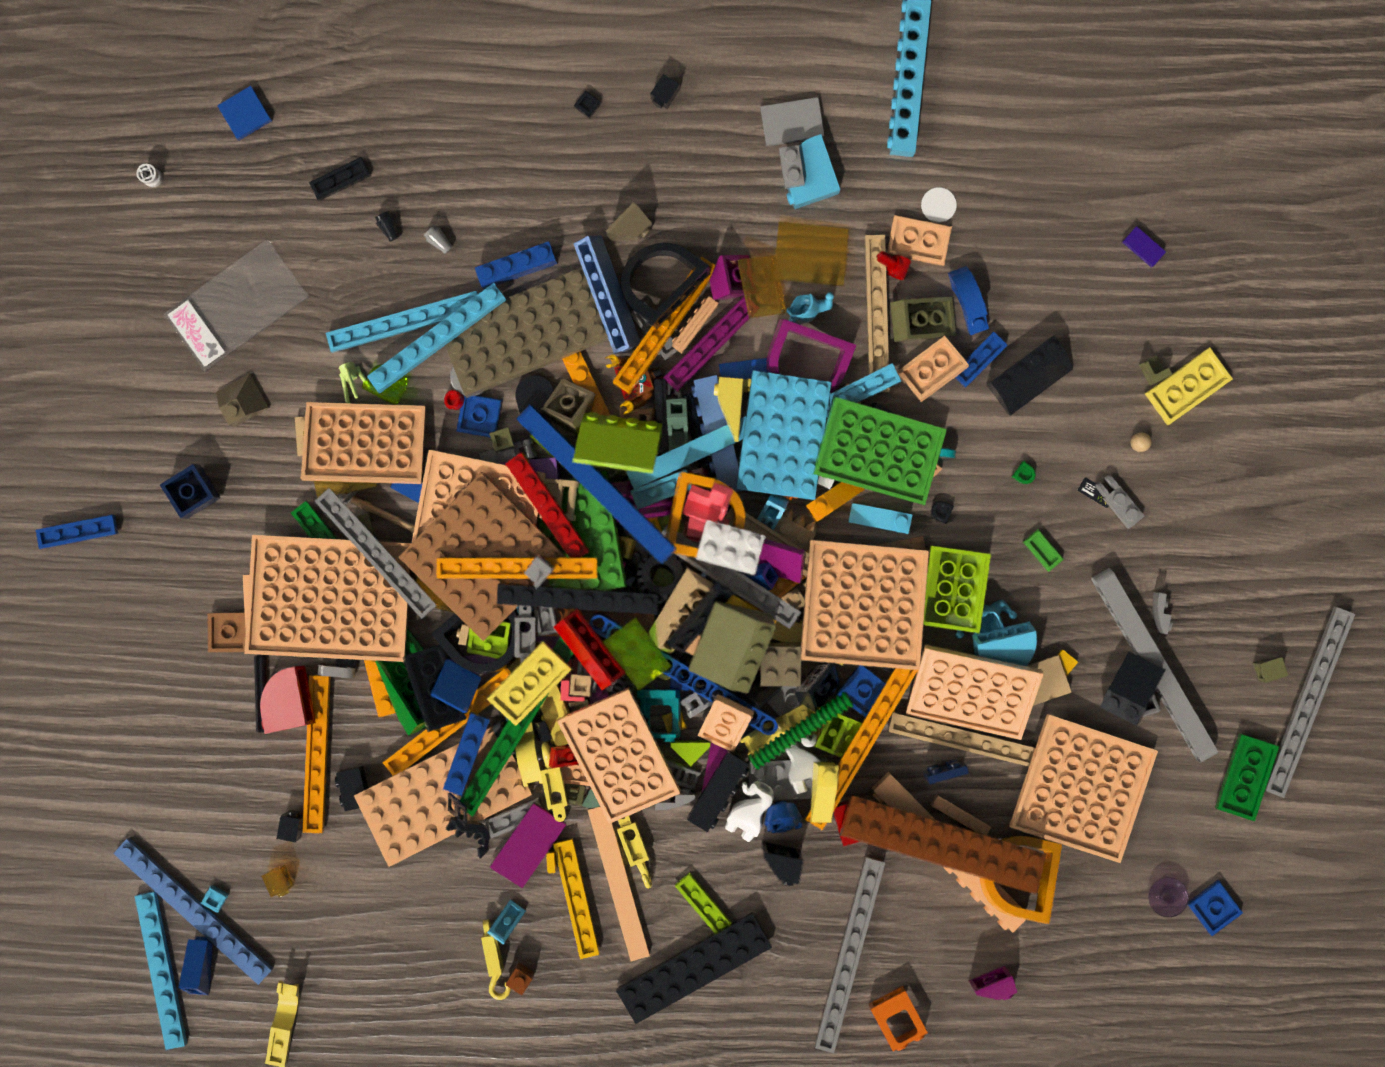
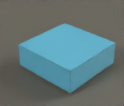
[201,885,229,913]

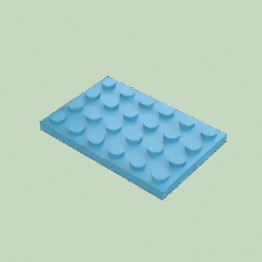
[736,371,831,500]

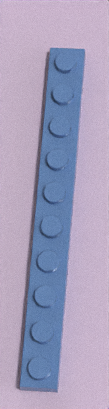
[113,838,273,985]

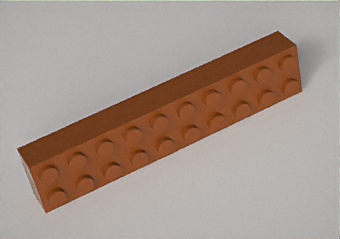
[839,796,1046,894]

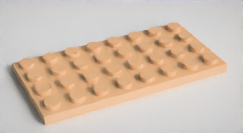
[354,726,532,867]

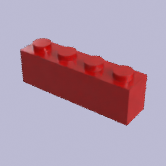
[554,609,626,690]

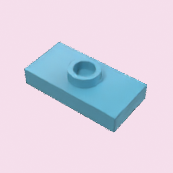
[487,899,526,944]

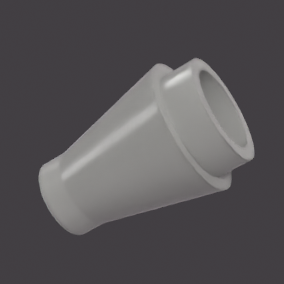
[424,225,453,254]

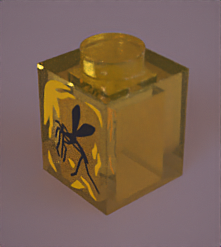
[262,864,294,898]

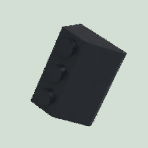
[761,841,804,886]

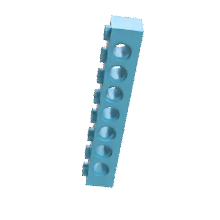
[887,0,931,157]

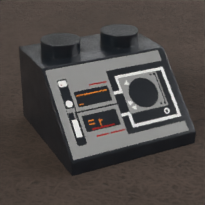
[795,663,840,713]

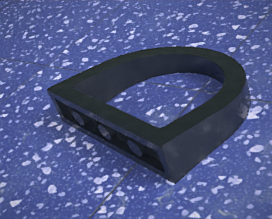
[621,243,710,329]
[431,609,525,674]

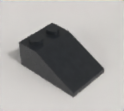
[1100,652,1166,726]

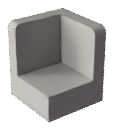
[525,555,555,588]

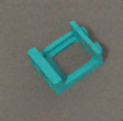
[637,689,681,742]

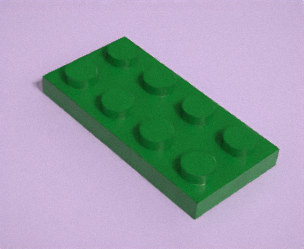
[1215,733,1279,822]

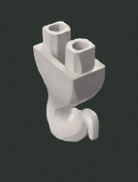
[786,734,821,794]
[725,781,774,842]

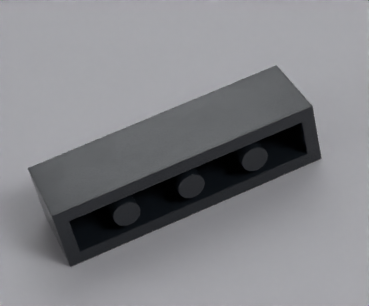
[687,750,750,832]

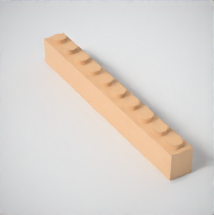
[872,772,1025,933]

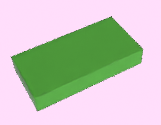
[1023,529,1064,572]

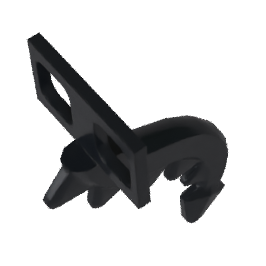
[446,792,490,858]

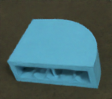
[786,134,840,209]
[972,621,1037,666]

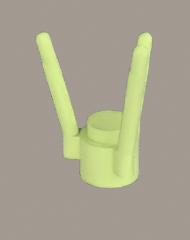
[339,362,374,403]

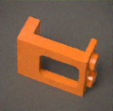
[869,986,928,1051]

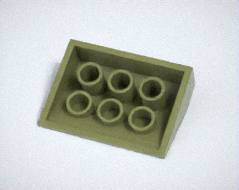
[688,601,776,693]

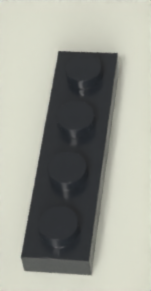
[667,583,734,653]

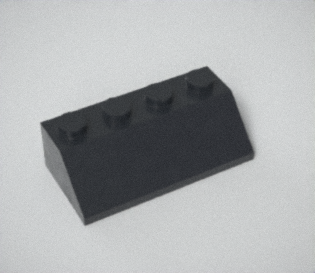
[987,336,1073,416]

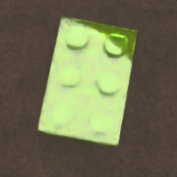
[603,617,671,690]

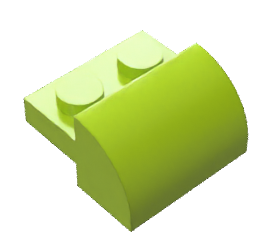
[467,621,512,659]
[815,713,862,757]

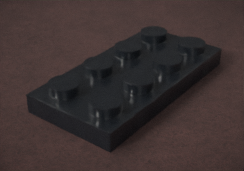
[402,645,466,732]

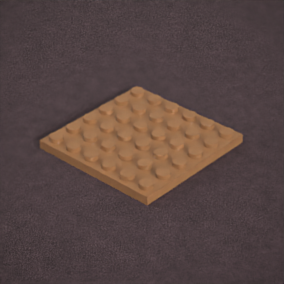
[399,472,567,641]

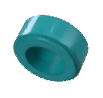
[939,448,956,458]

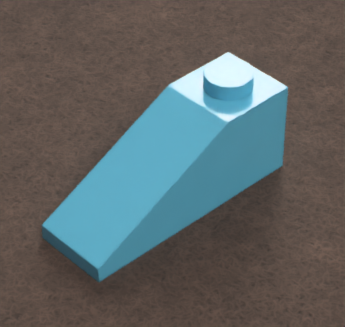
[757,494,789,531]
[848,503,912,534]

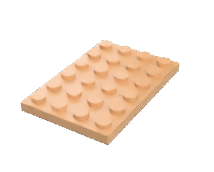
[301,402,426,484]
[905,645,1043,740]
[557,688,681,824]

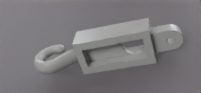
[514,606,535,663]

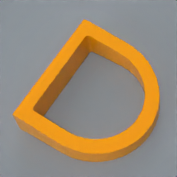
[665,472,745,558]
[980,836,1062,924]

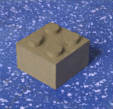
[761,642,801,686]

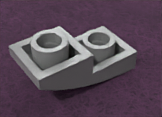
[1152,592,1173,634]
[655,788,695,810]

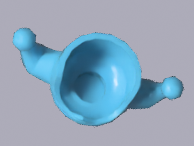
[786,292,834,325]
[955,600,1017,639]

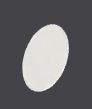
[921,187,956,223]

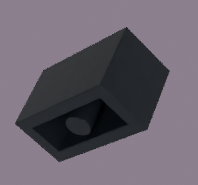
[335,765,368,812]

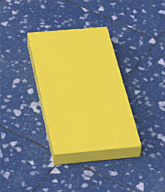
[1145,347,1233,425]
[487,641,572,726]

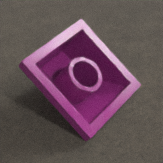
[710,255,757,300]
[968,965,1018,1000]

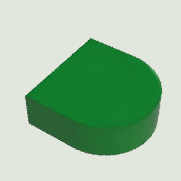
[1011,461,1036,484]

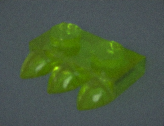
[362,364,408,405]

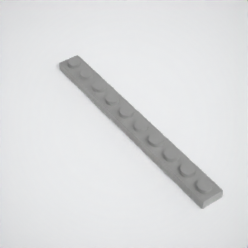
[1265,607,1355,798]
[815,856,885,1053]

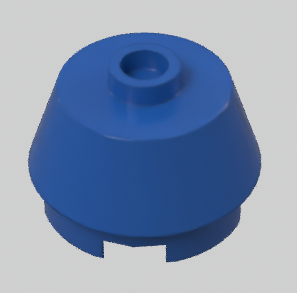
[764,801,803,833]

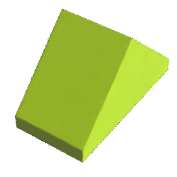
[671,740,710,766]

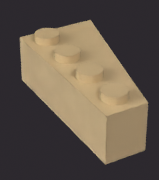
[648,568,714,654]

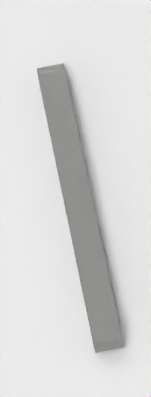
[1091,568,1218,763]

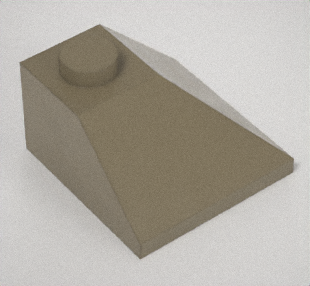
[606,202,652,241]
[216,374,269,427]
[541,379,595,435]

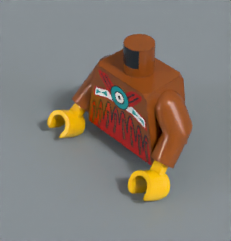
[605,355,663,415]

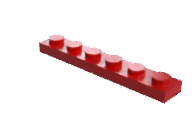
[505,452,590,558]

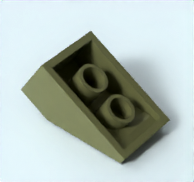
[890,297,956,342]

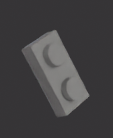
[779,145,805,189]

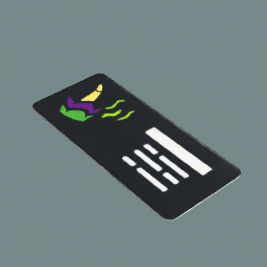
[1077,478,1110,508]

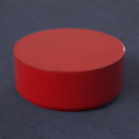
[444,390,464,410]

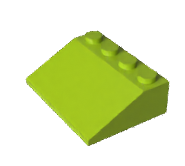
[573,412,663,474]
[923,546,991,633]

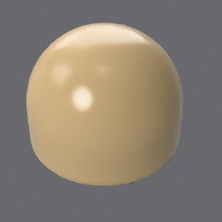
[1130,432,1152,452]

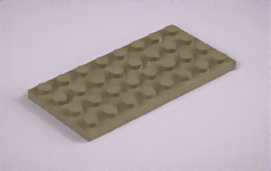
[445,267,609,398]

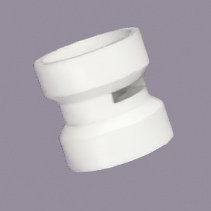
[137,163,163,187]

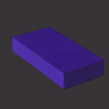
[1122,226,1166,268]

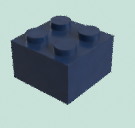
[160,464,221,519]

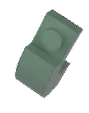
[666,399,690,469]

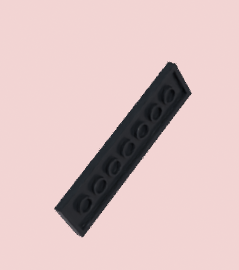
[616,912,772,1024]

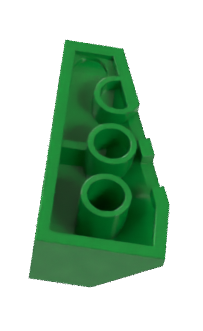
[375,660,426,736]

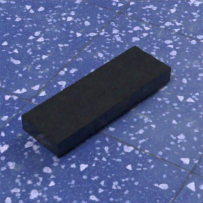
[309,157,371,201]

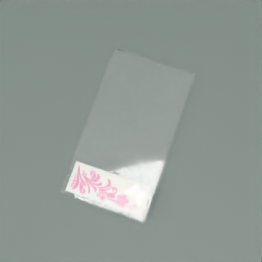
[164,239,309,372]

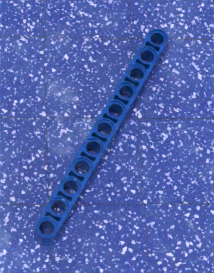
[516,404,677,564]
[590,613,778,735]

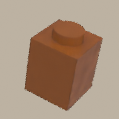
[506,962,535,995]

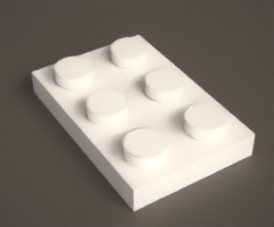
[696,520,765,575]

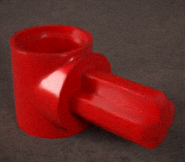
[876,251,911,280]

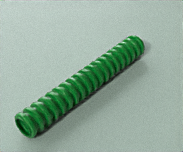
[749,692,853,770]

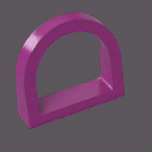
[766,319,856,394]

